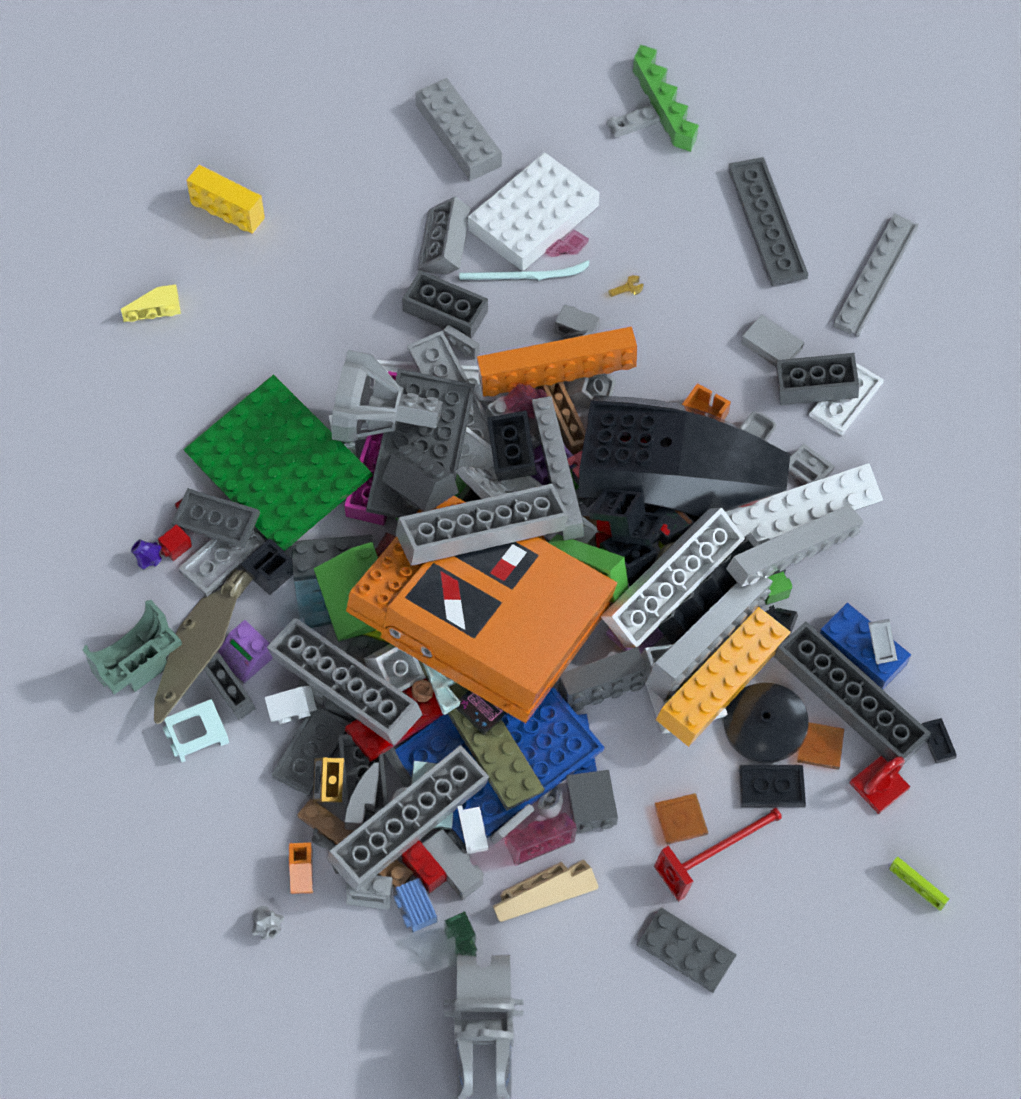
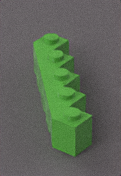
[633,45,699,152]

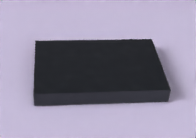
[739,765,806,808]

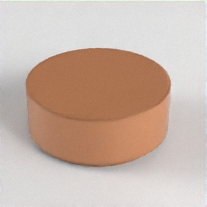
[412,680,433,702]

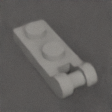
[607,105,660,138]

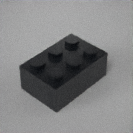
[487,411,538,481]

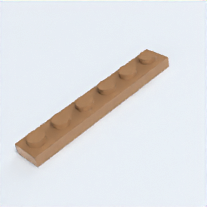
[297,798,413,888]

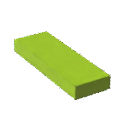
[889,856,950,911]

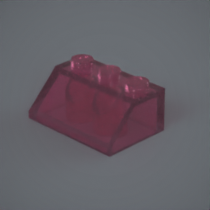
[505,812,577,866]

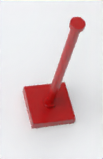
[654,808,782,902]

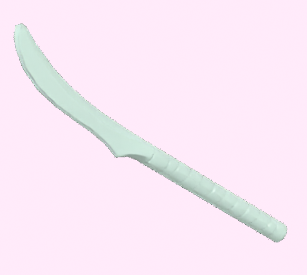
[459,260,589,281]

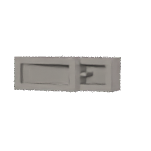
[345,763,379,830]

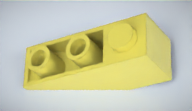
[121,284,181,322]

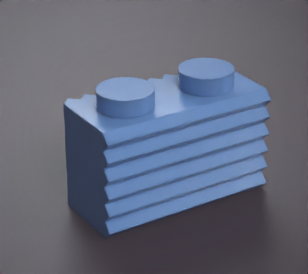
[393,878,437,932]

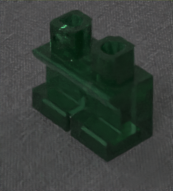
[444,911,477,957]

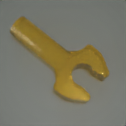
[608,275,644,297]

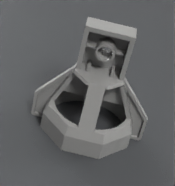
[331,350,443,442]

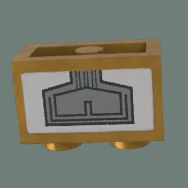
[313,758,344,803]

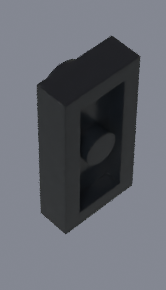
[922,718,957,764]

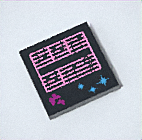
[456,690,509,735]

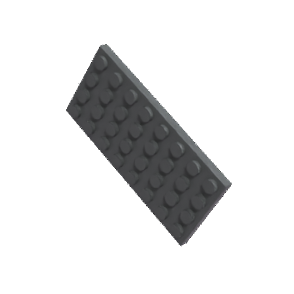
[366,369,475,518]

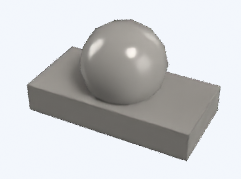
[868,619,897,664]

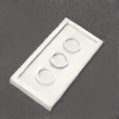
[809,363,884,436]

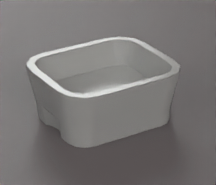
[740,411,776,441]

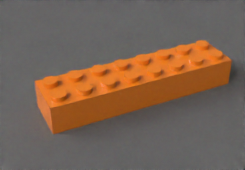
[477,326,637,397]

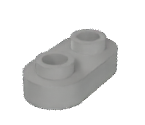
[538,788,563,818]

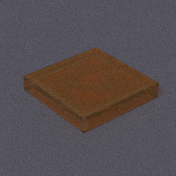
[797,722,845,770]
[654,793,708,845]

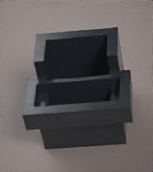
[240,539,293,595]

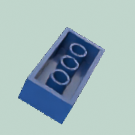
[820,602,912,690]

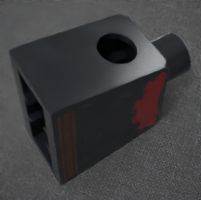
[652,507,695,546]

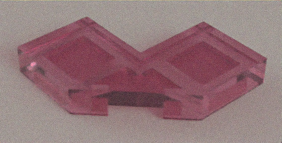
[545,230,589,257]

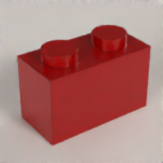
[402,840,446,894]

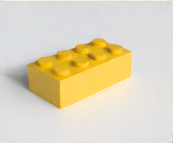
[186,165,265,234]

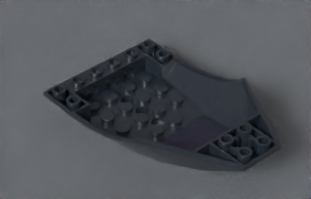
[579,395,791,517]

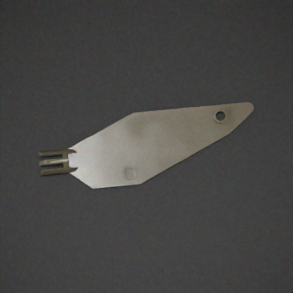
[154,569,253,724]

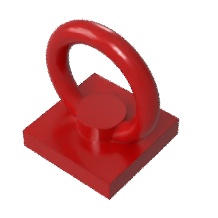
[849,756,911,815]

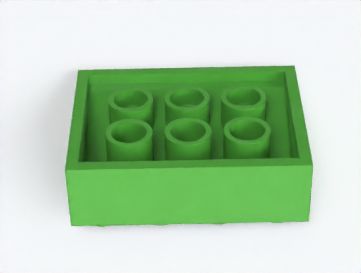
[314,542,378,642]

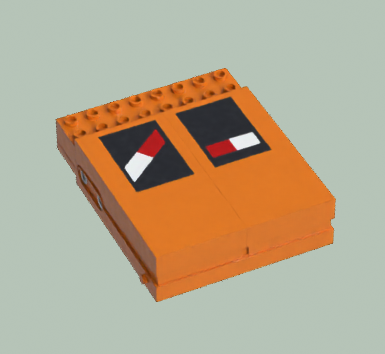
[346,496,618,723]

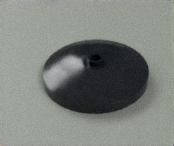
[724,682,809,763]

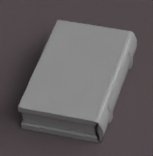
[741,315,804,367]

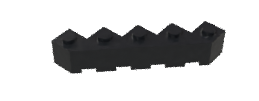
[658,532,760,644]

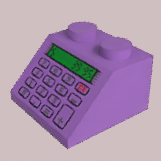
[217,620,273,683]

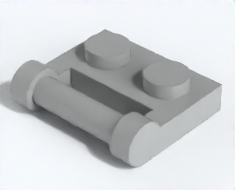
[789,444,835,485]

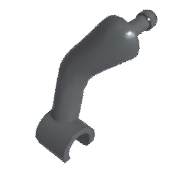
[312,828,339,874]

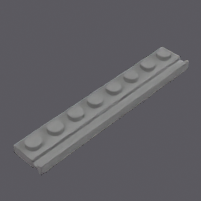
[833,214,919,337]

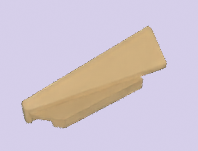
[493,859,598,922]

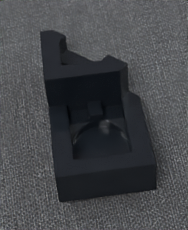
[765,605,798,633]

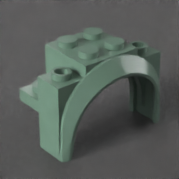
[83,600,182,695]

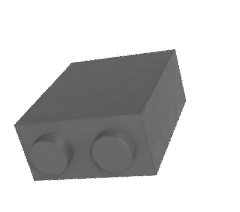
[566,770,618,832]

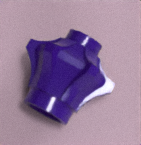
[131,539,162,570]

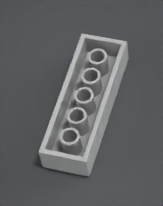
[415,78,502,181]

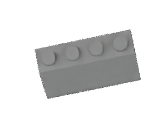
[418,196,471,275]

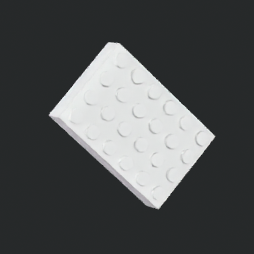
[468,152,599,272]

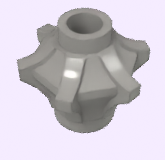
[251,906,285,940]

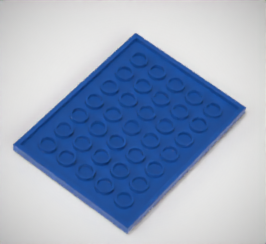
[395,687,605,845]

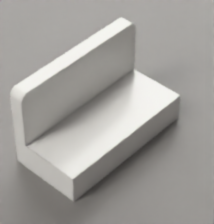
[458,805,489,854]

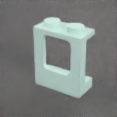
[163,699,229,762]

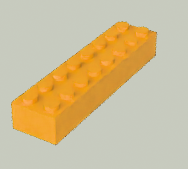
[656,607,791,747]

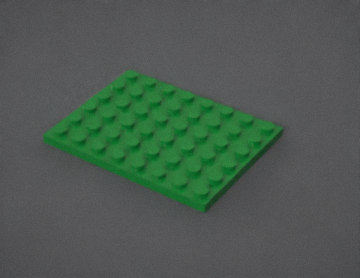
[183,374,373,551]

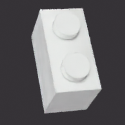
[265,686,317,724]

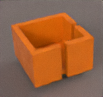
[682,383,731,420]

